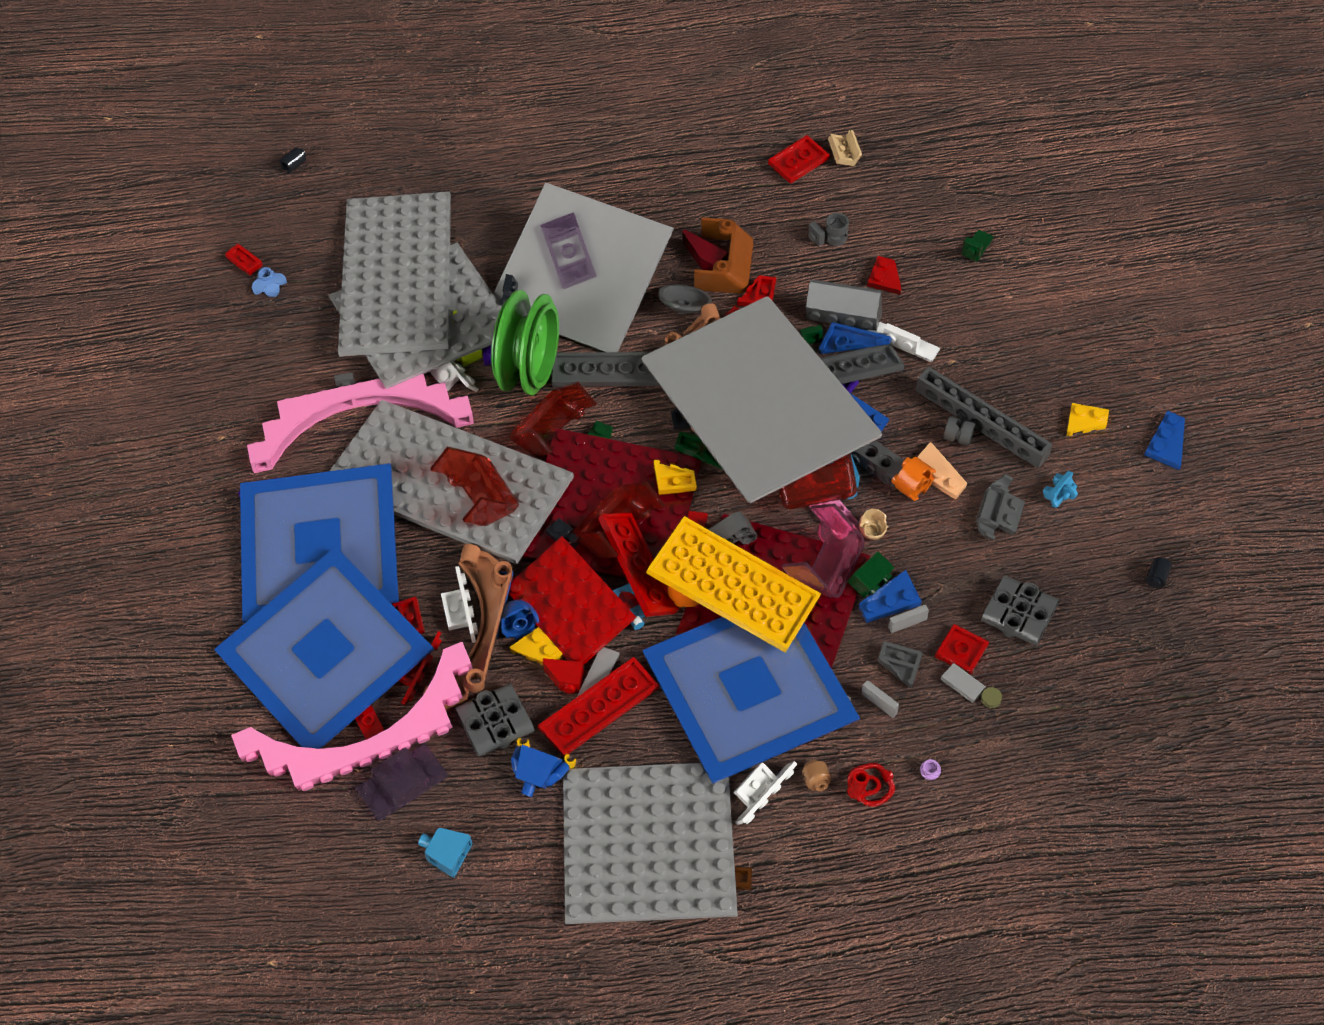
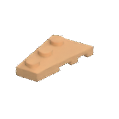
[918,442,967,500]

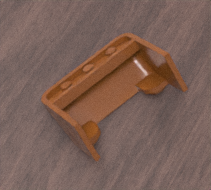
[694,217,753,294]

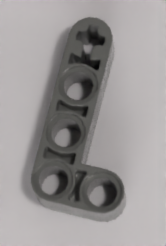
[708,512,757,544]

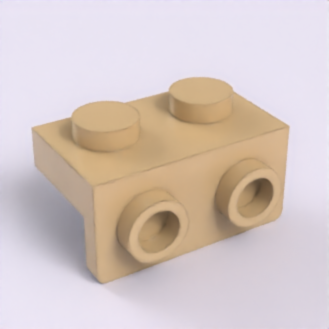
[828,130,862,166]

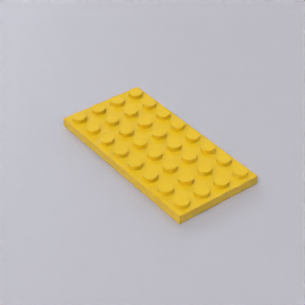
[646,516,821,653]

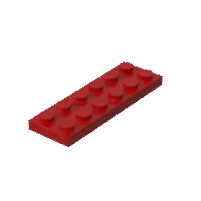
[598,513,679,617]
[538,657,659,758]

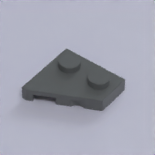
[878,641,923,688]

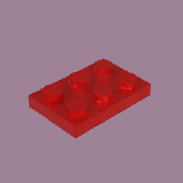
[768,135,830,184]

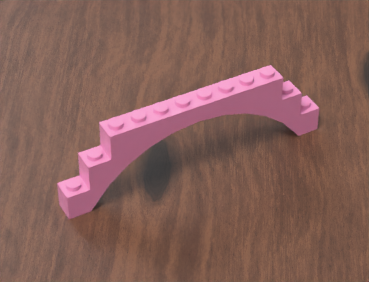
[247,373,474,473]
[231,642,473,791]

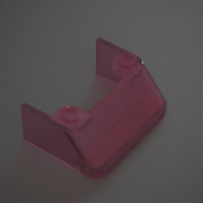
[782,503,865,598]

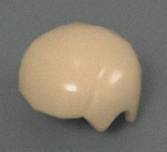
[858,508,888,540]

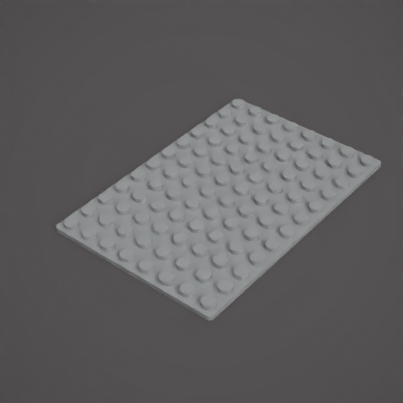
[642,297,882,503]

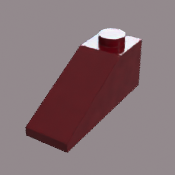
[682,229,728,271]

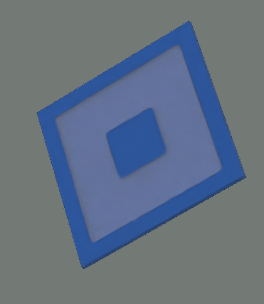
[240,463,399,623]
[214,546,434,749]
[642,617,860,784]

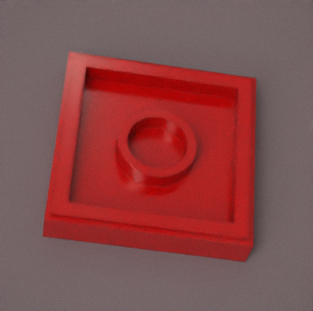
[935,624,989,675]

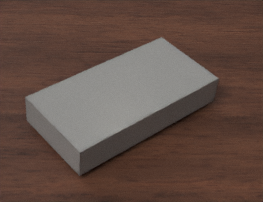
[888,605,929,633]
[941,663,986,703]
[862,680,899,718]

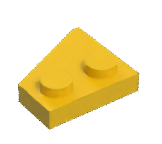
[1066,403,1109,436]
[654,460,697,495]
[509,627,564,665]

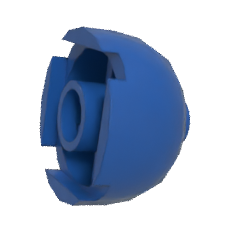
[499,600,539,639]

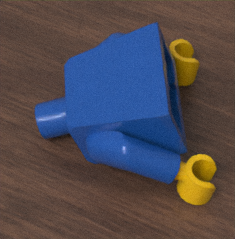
[511,738,576,797]

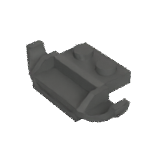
[976,474,1025,541]

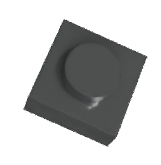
[808,221,825,247]
[334,372,355,388]

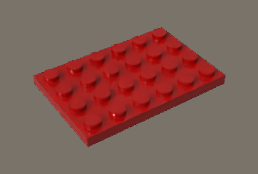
[509,536,637,665]

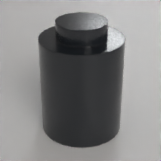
[279,147,306,173]
[1146,557,1172,588]

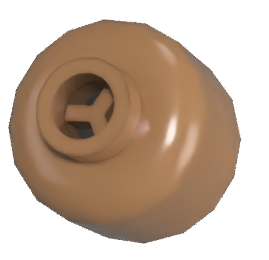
[802,760,832,791]

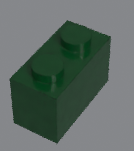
[847,551,895,598]

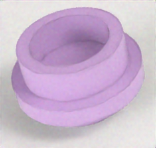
[920,759,941,780]

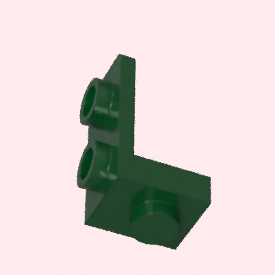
[962,230,993,262]
[800,325,823,344]

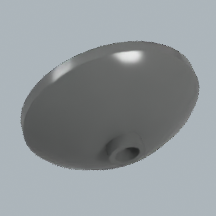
[658,284,712,315]

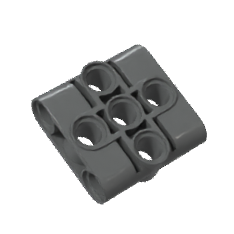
[981,575,1060,646]
[455,683,534,757]

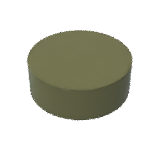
[981,687,1002,708]

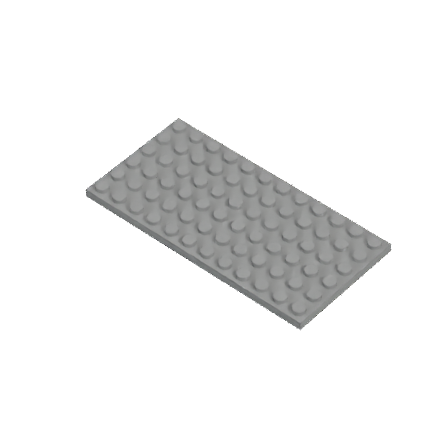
[338,192,451,357]
[330,400,574,564]

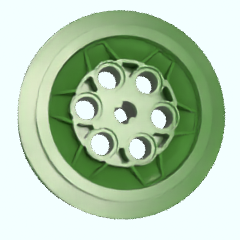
[491,290,559,396]

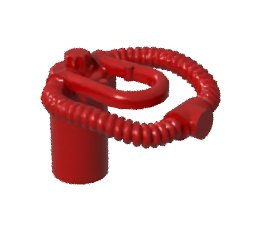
[847,762,895,807]

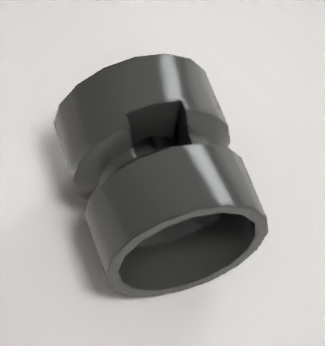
[825,213,849,246]
[943,416,976,447]

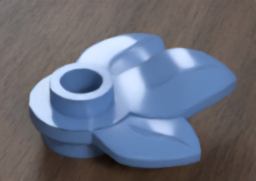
[252,267,287,297]

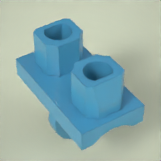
[1043,471,1078,508]

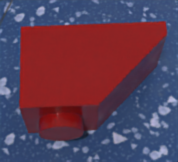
[543,658,584,694]

